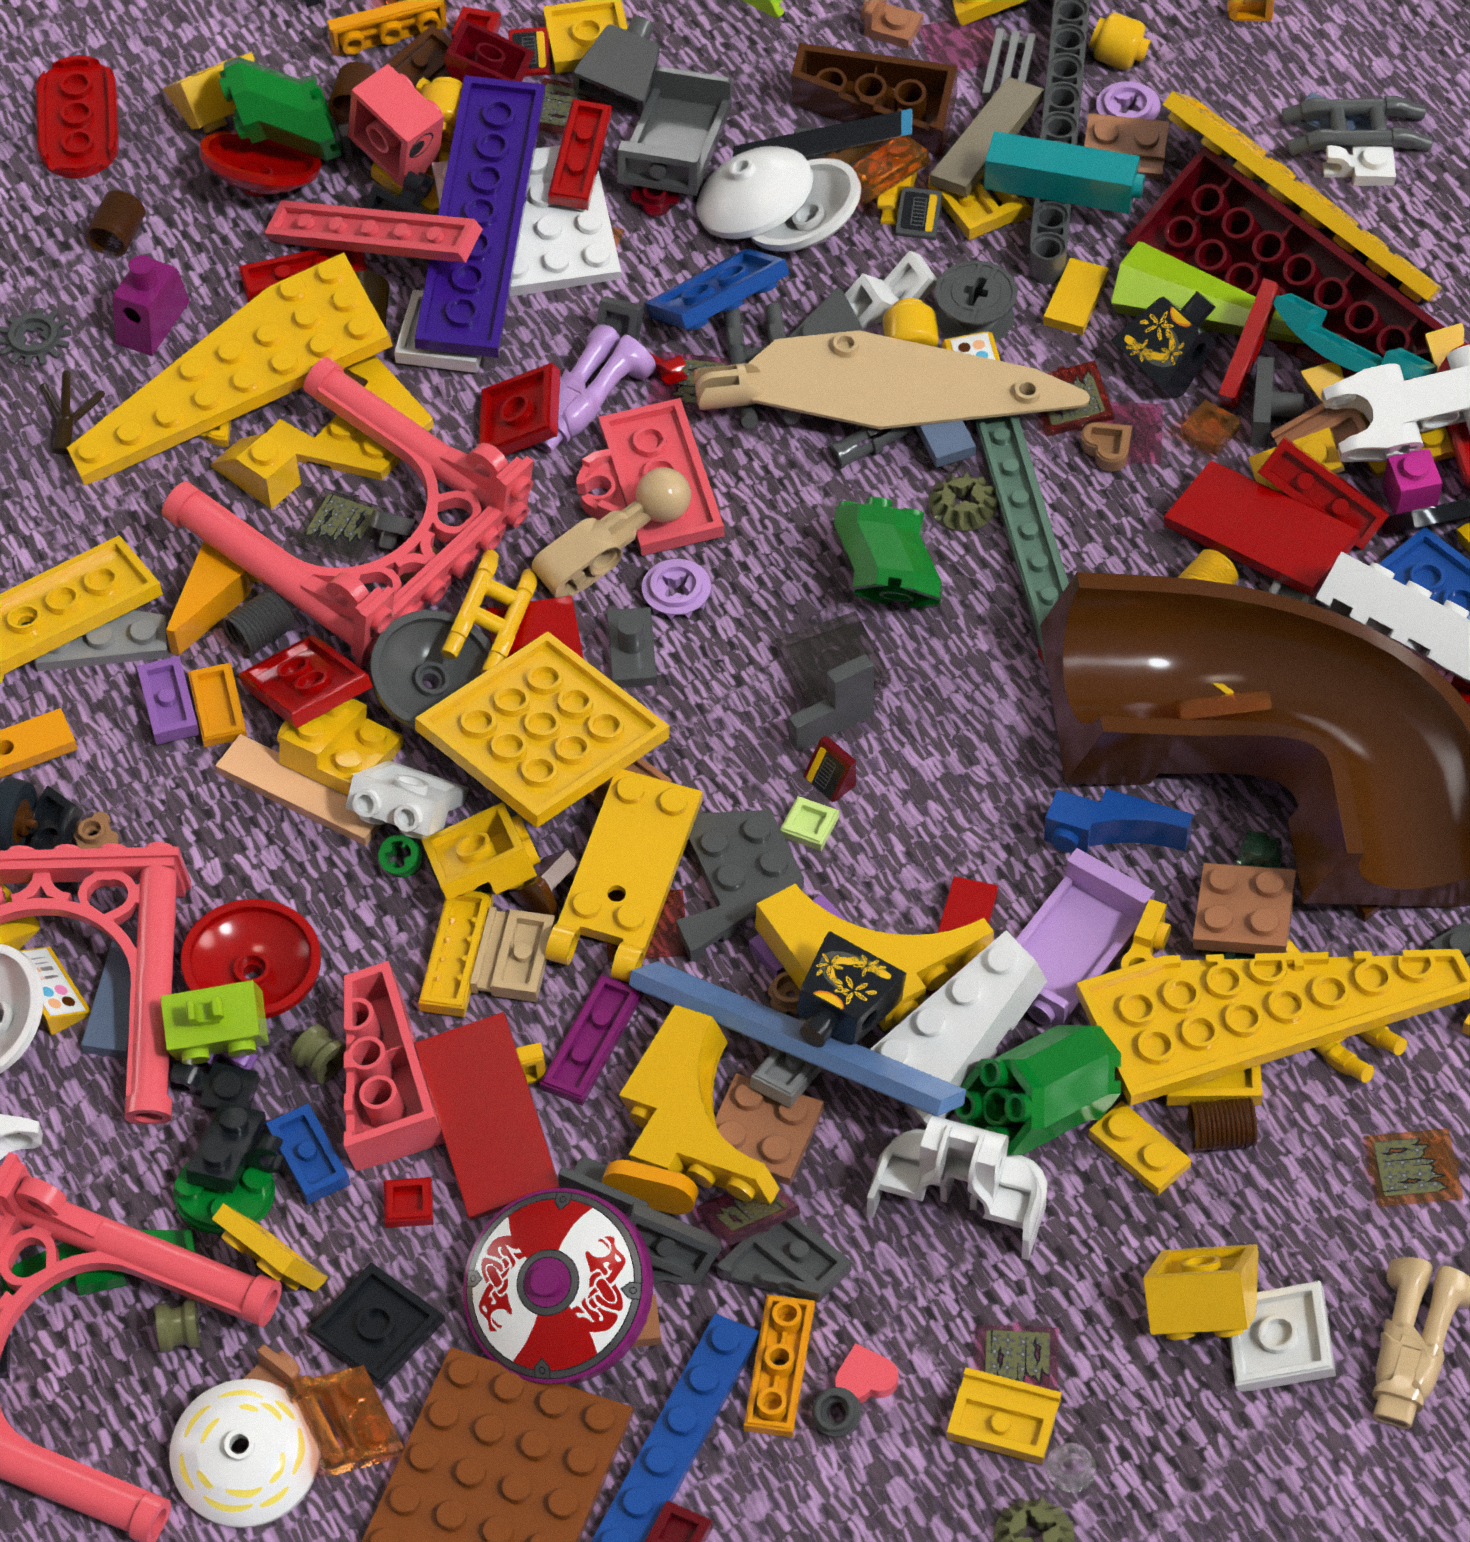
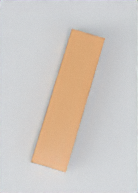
[215,734,382,846]

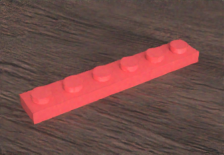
[264,200,482,263]

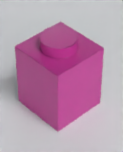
[1382,449,1443,515]

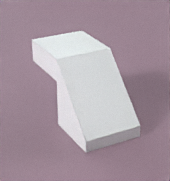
[845,251,937,329]

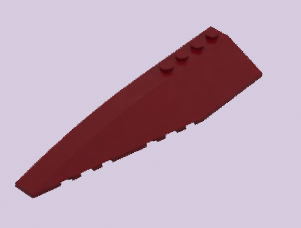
[1124,145,1466,381]

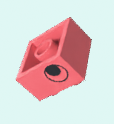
[348,64,444,188]

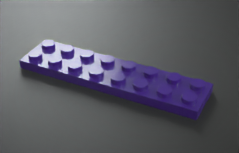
[415,75,545,358]

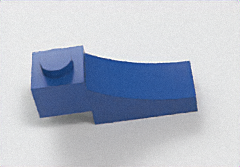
[1044,788,1193,853]

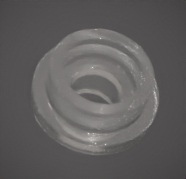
[1046,1443,1096,1493]

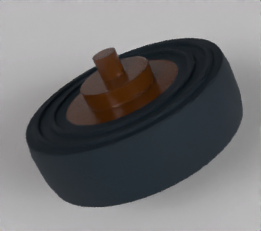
[0,778,38,851]

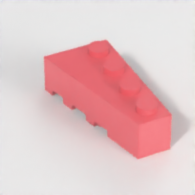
[344,961,445,1171]

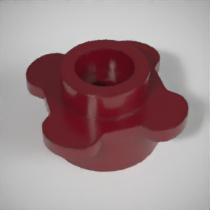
[631,187,680,217]

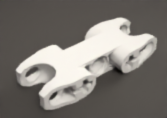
[1322,344,1470,462]

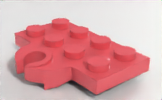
[576,398,725,556]

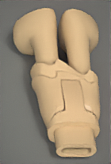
[1372,1257,1470,1429]

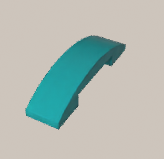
[1273,293,1438,379]

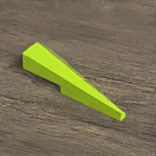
[1111,241,1306,344]

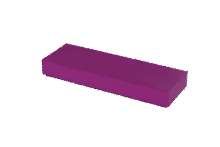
[540,974,643,1106]

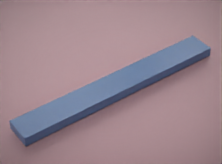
[629,961,966,1117]

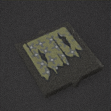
[291,488,388,566]

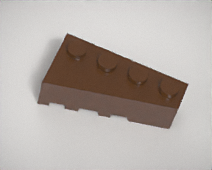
[791,43,958,157]

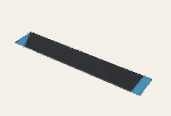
[733,109,912,157]

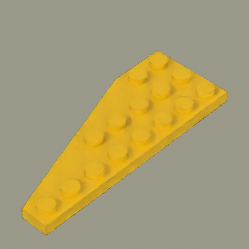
[1162,91,1442,303]
[67,252,393,485]
[1076,949,1470,1106]

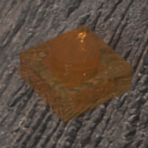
[1181,400,1241,456]

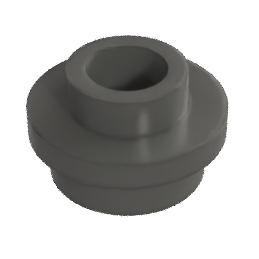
[812,1387,862,1438]

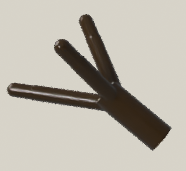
[40,370,105,455]

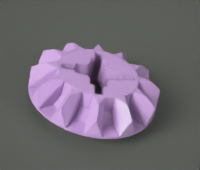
[1096,81,1161,120]
[642,559,711,620]

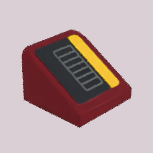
[804,735,856,802]

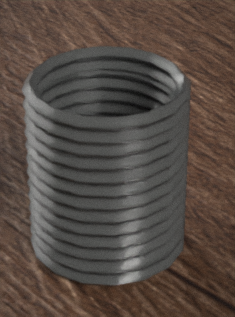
[223,589,295,657]

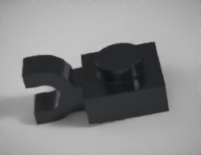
[170,1061,260,1112]

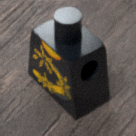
[1111,291,1216,398]
[797,931,907,1047]

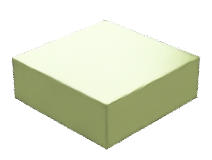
[780,796,839,851]

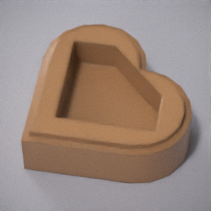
[1081,422,1132,472]

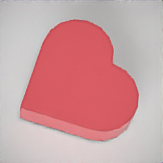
[835,1343,899,1404]

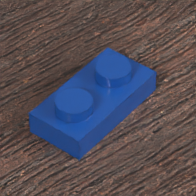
[266,1103,351,1205]

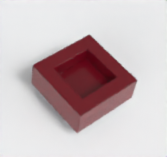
[645,1501,713,1542]

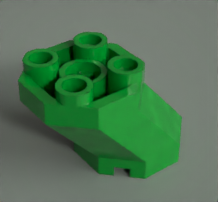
[219,57,342,161]
[834,496,943,609]
[955,1025,1121,1155]

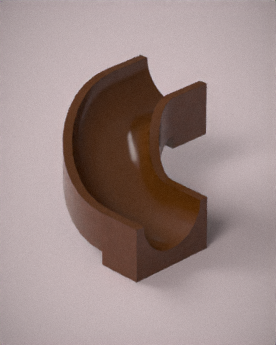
[1040,572,1470,907]

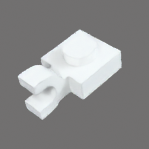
[1322,145,1396,186]

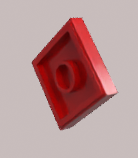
[478,362,560,456]

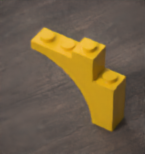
[755,883,994,1031]
[619,1005,780,1205]

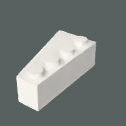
[1316,551,1470,684]
[870,930,1047,1127]

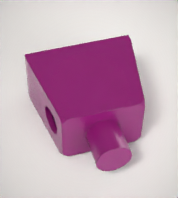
[112,255,190,356]

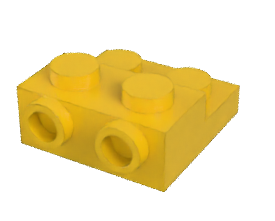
[277,698,404,796]
[421,802,541,901]

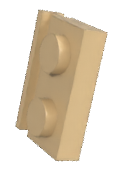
[470,906,556,1002]

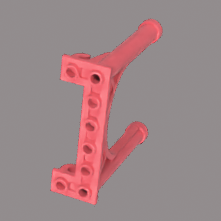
[162,357,534,669]
[0,842,191,1124]
[0,1152,282,1542]

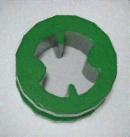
[378,834,423,878]

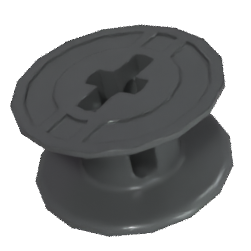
[934,260,1018,342]

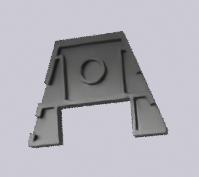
[676,810,804,962]

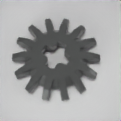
[0,308,72,367]

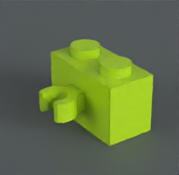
[160,980,269,1065]

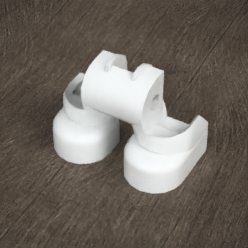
[867,1116,1048,1260]

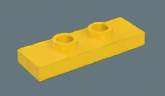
[418,891,494,1018]

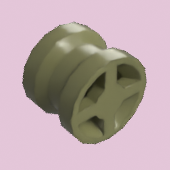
[290,1024,346,1084]
[155,1300,201,1353]

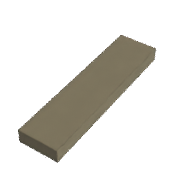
[930,77,1044,197]

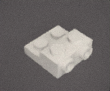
[345,760,469,839]

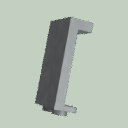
[617,66,732,195]

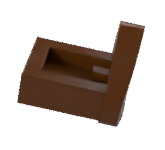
[509,849,578,922]

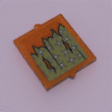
[1365,1128,1463,1207]

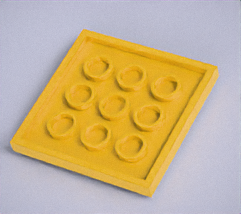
[415,631,670,828]

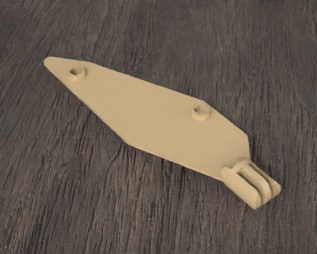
[693,330,1090,430]

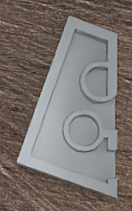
[35,610,169,671]

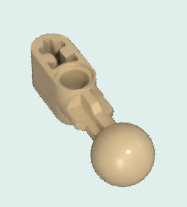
[532,467,691,598]

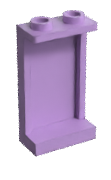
[1015,848,1155,1026]

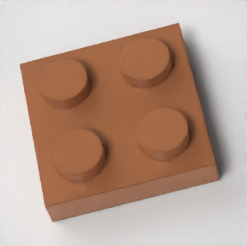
[1193,863,1296,954]
[715,1073,824,1186]

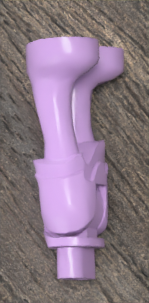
[533,324,656,453]

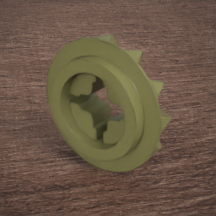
[929,471,997,531]
[994,1496,1074,1542]

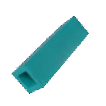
[984,131,1145,214]

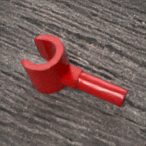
[648,351,688,386]

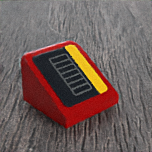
[508,27,551,77]

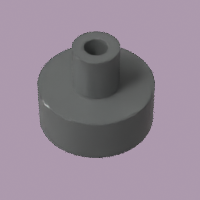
[369,509,415,550]

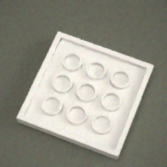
[432,145,621,297]

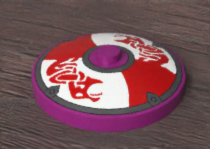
[463,1188,653,1385]

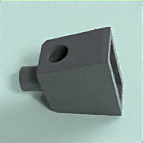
[573,16,660,116]

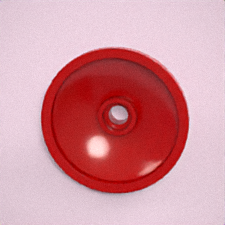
[199,130,321,197]
[181,899,321,1019]

